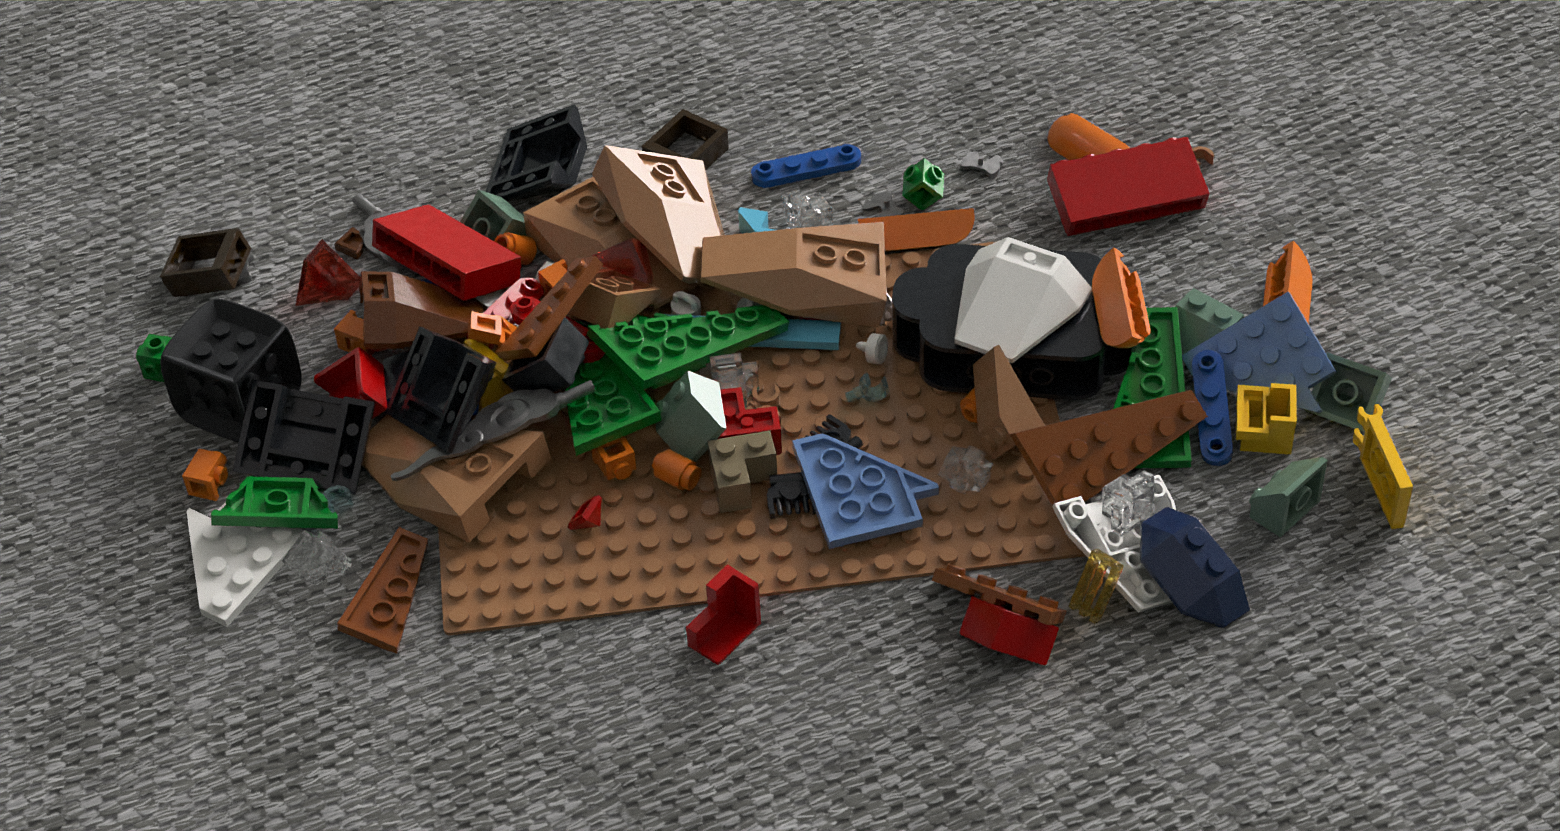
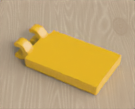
[1353,404,1413,529]

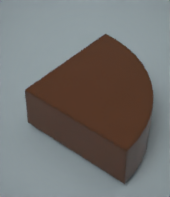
[334,227,364,260]

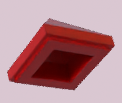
[567,495,602,530]

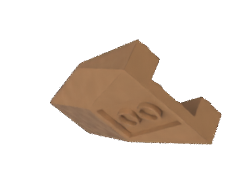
[592,145,725,287]
[523,177,702,310]
[700,222,887,328]
[362,414,551,543]

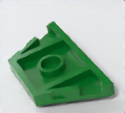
[211,476,338,529]

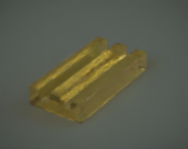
[1068,548,1124,624]

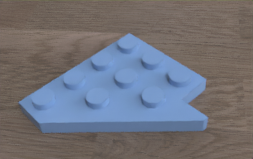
[1182,292,1337,413]
[792,433,939,549]

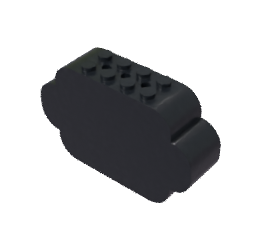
[892,244,1137,400]

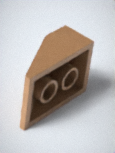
[567,268,663,329]
[973,345,1045,460]

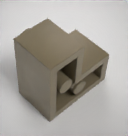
[707,430,777,513]

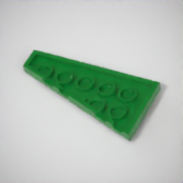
[587,305,789,390]
[1113,307,1192,468]
[565,315,662,456]

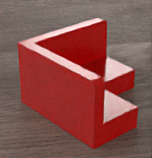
[314,347,387,419]
[717,387,782,455]
[686,564,761,665]
[959,596,1059,665]

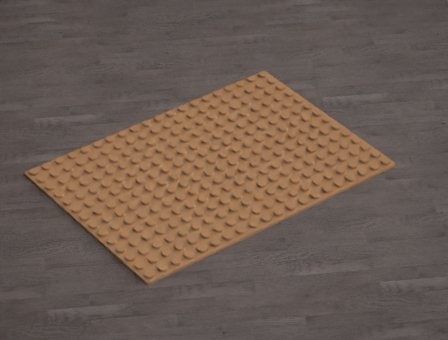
[438,241,1086,635]

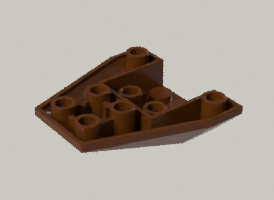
[359,271,483,351]

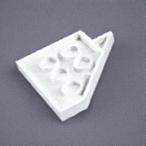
[186,502,308,627]

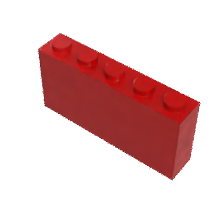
[1047,137,1210,236]
[372,204,521,301]

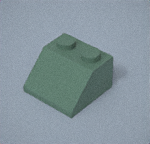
[460,190,526,241]
[1175,288,1244,360]
[1304,352,1392,433]
[655,371,726,462]
[1249,457,1328,537]

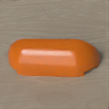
[1047,113,1130,160]
[858,208,975,251]
[1263,241,1312,324]
[1092,247,1150,349]

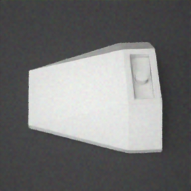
[954,237,1092,363]
[1052,474,1176,613]

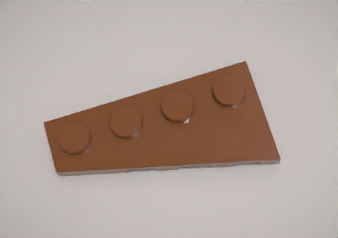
[495,256,603,361]
[337,527,428,654]
[932,564,1067,625]

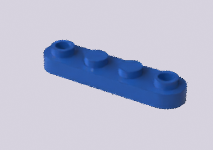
[751,144,861,188]
[1192,350,1233,466]

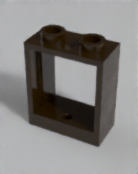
[642,109,729,170]
[160,228,251,297]

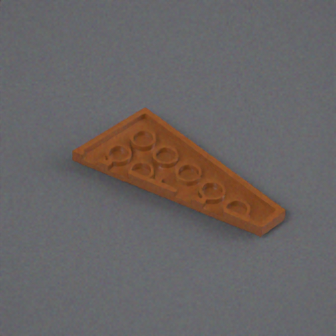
[1010,390,1208,506]

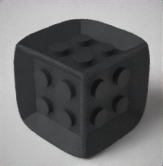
[160,299,302,443]

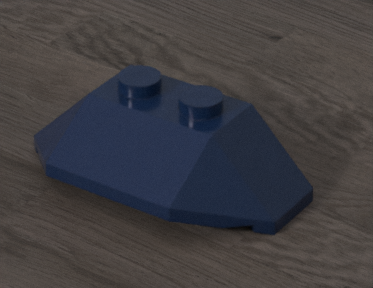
[1140,507,1250,628]

